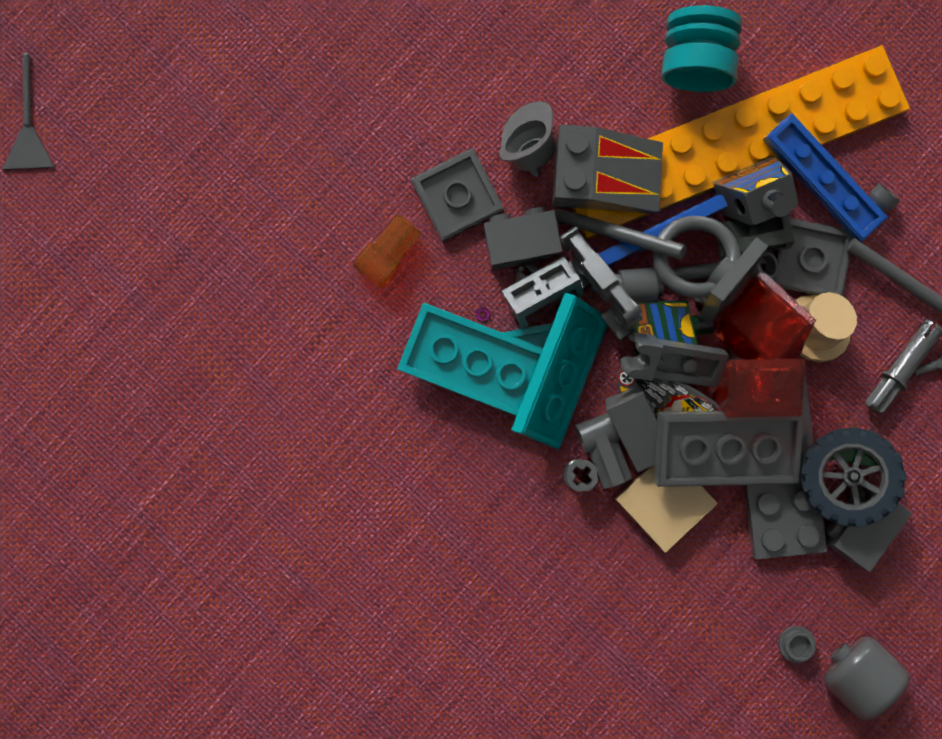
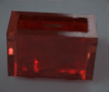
[716,271,816,383]

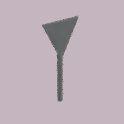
[2,53,55,170]

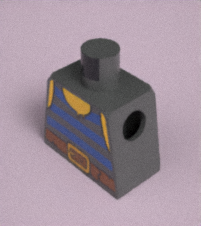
[713,156,799,225]

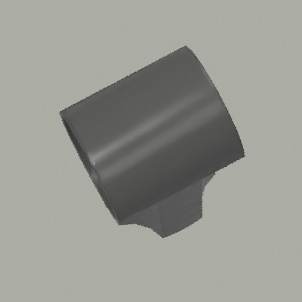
[575,413,632,489]

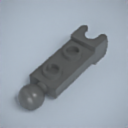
[621,332,751,387]

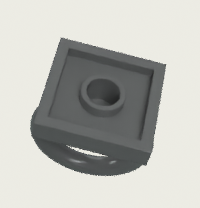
[653,216,768,325]

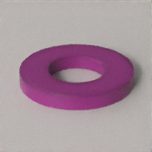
[476,307,490,321]

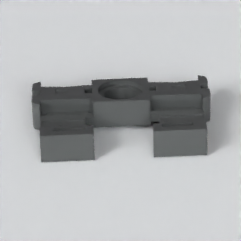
[560,226,643,341]

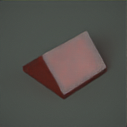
[713,359,806,418]

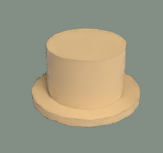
[782,292,857,363]

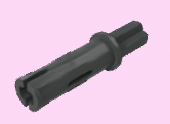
[865,320,942,414]

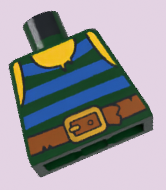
[632,301,714,356]

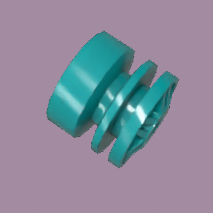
[661,5,743,92]

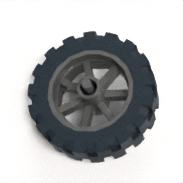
[800,427,907,527]

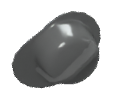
[500,101,556,177]

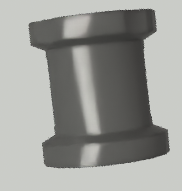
[563,459,598,492]

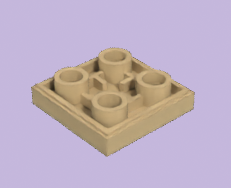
[615,465,718,553]

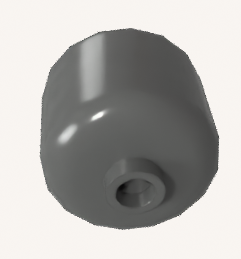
[824,636,911,721]

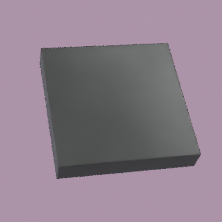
[411,148,505,243]
[769,218,853,296]

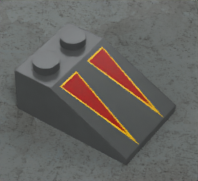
[552,125,663,214]

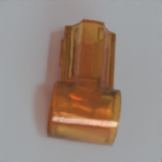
[353,214,422,288]

